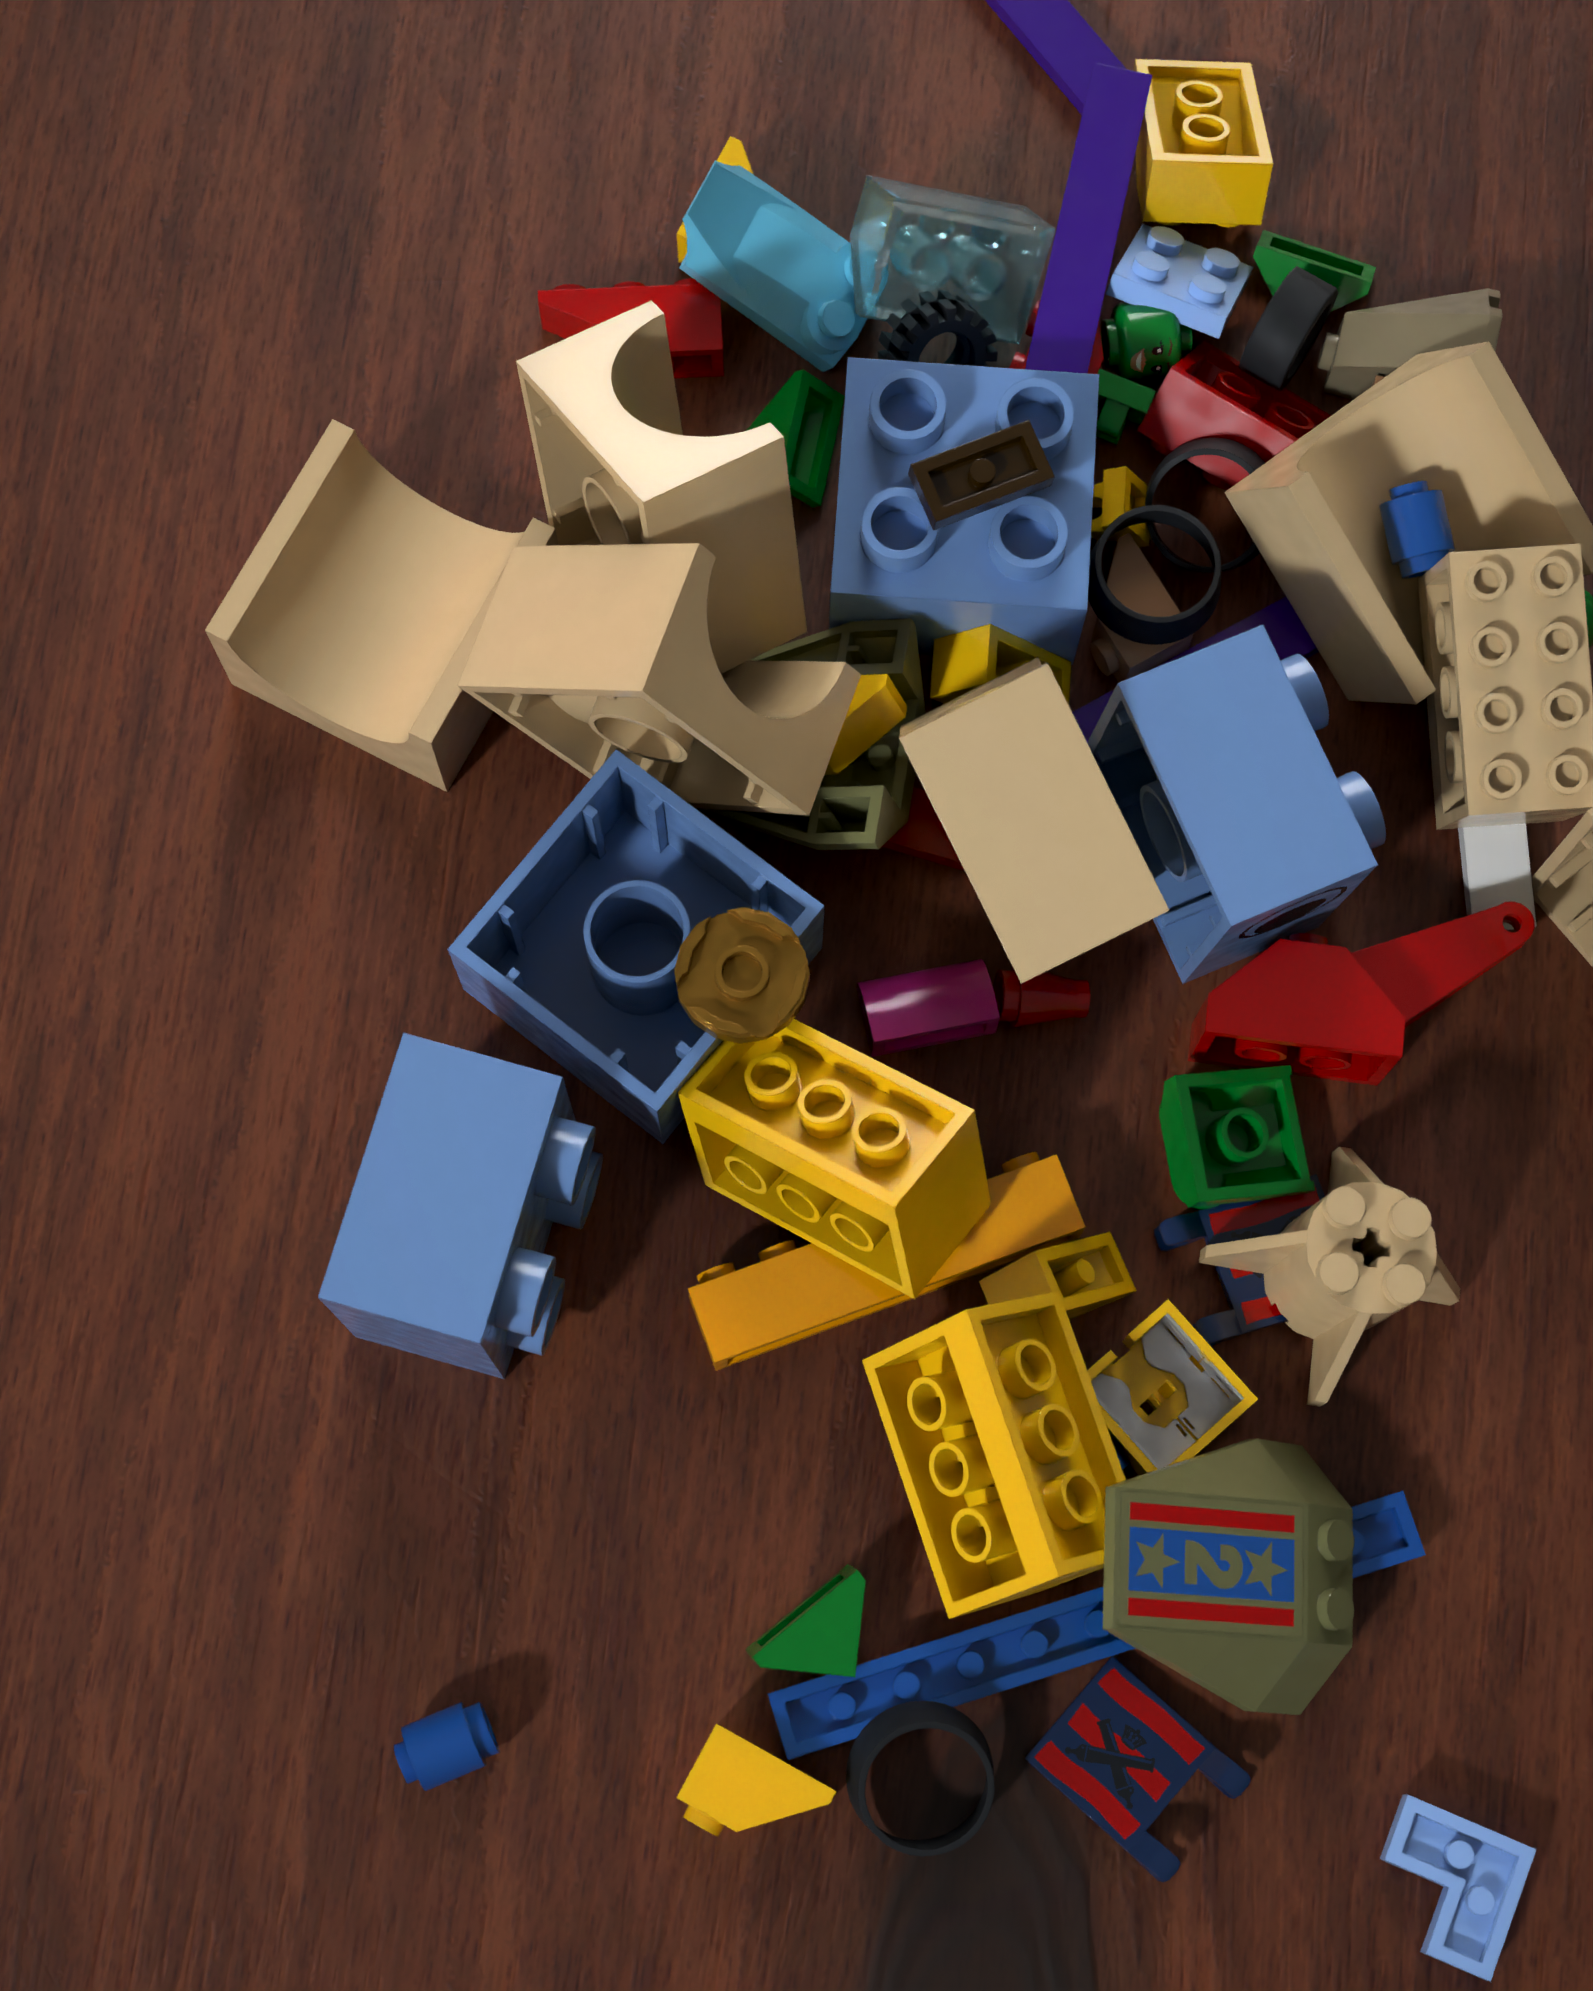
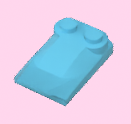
[679,160,887,372]

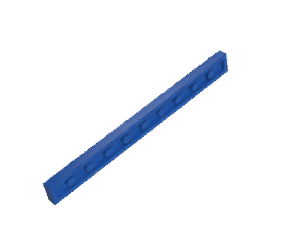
[768,1491,1426,1760]

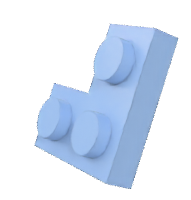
[1380,1794,1537,1982]

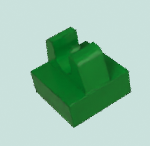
[1096,368,1156,445]

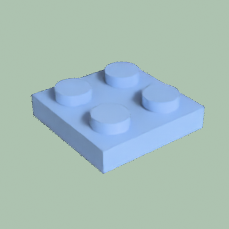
[1106,224,1253,339]

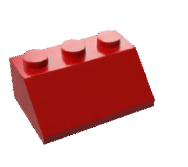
[1137,341,1331,490]

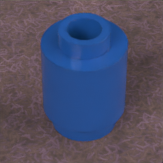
[1379,481,1455,579]
[393,1701,500,1791]

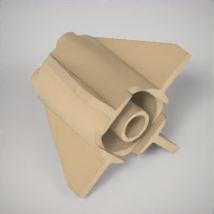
[1199,1147,1460,1407]

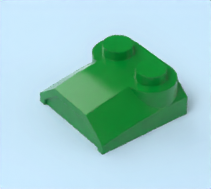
[1159,1065,1315,1210]

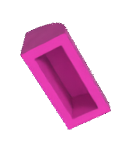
[856,959,1000,1057]

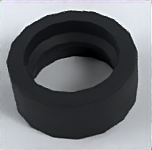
[1239,267,1338,391]

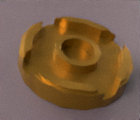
[674,907,810,1044]

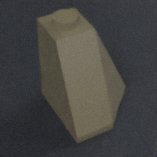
[1317,288,1503,400]

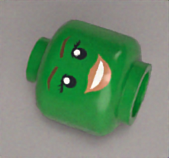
[1100,302,1192,380]

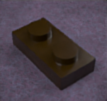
[908,420,1055,531]

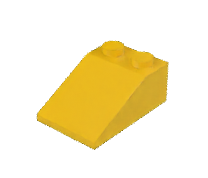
[1133,59,1273,227]

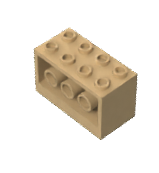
[1418,543,1593,830]

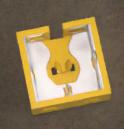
[1087,1299,1258,1476]

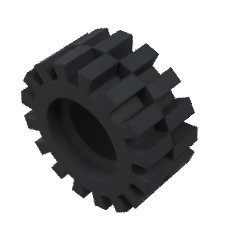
[878,290,998,367]

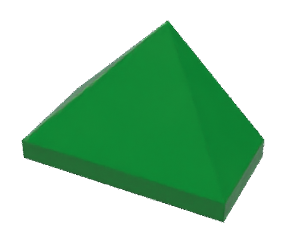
[1253,230,1376,312]
[746,369,845,508]
[745,1565,866,1677]

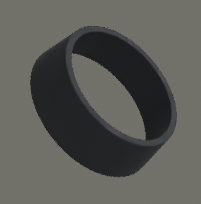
[1145,437,1265,573]
[1088,505,1221,645]
[846,1701,995,1856]

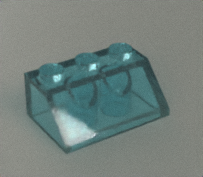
[850,175,1056,344]

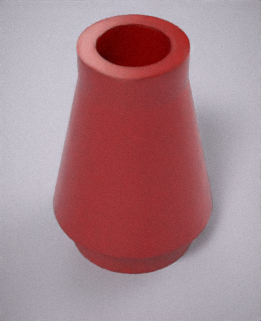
[993,967,1090,1028]

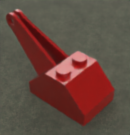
[1188,901,1535,1086]

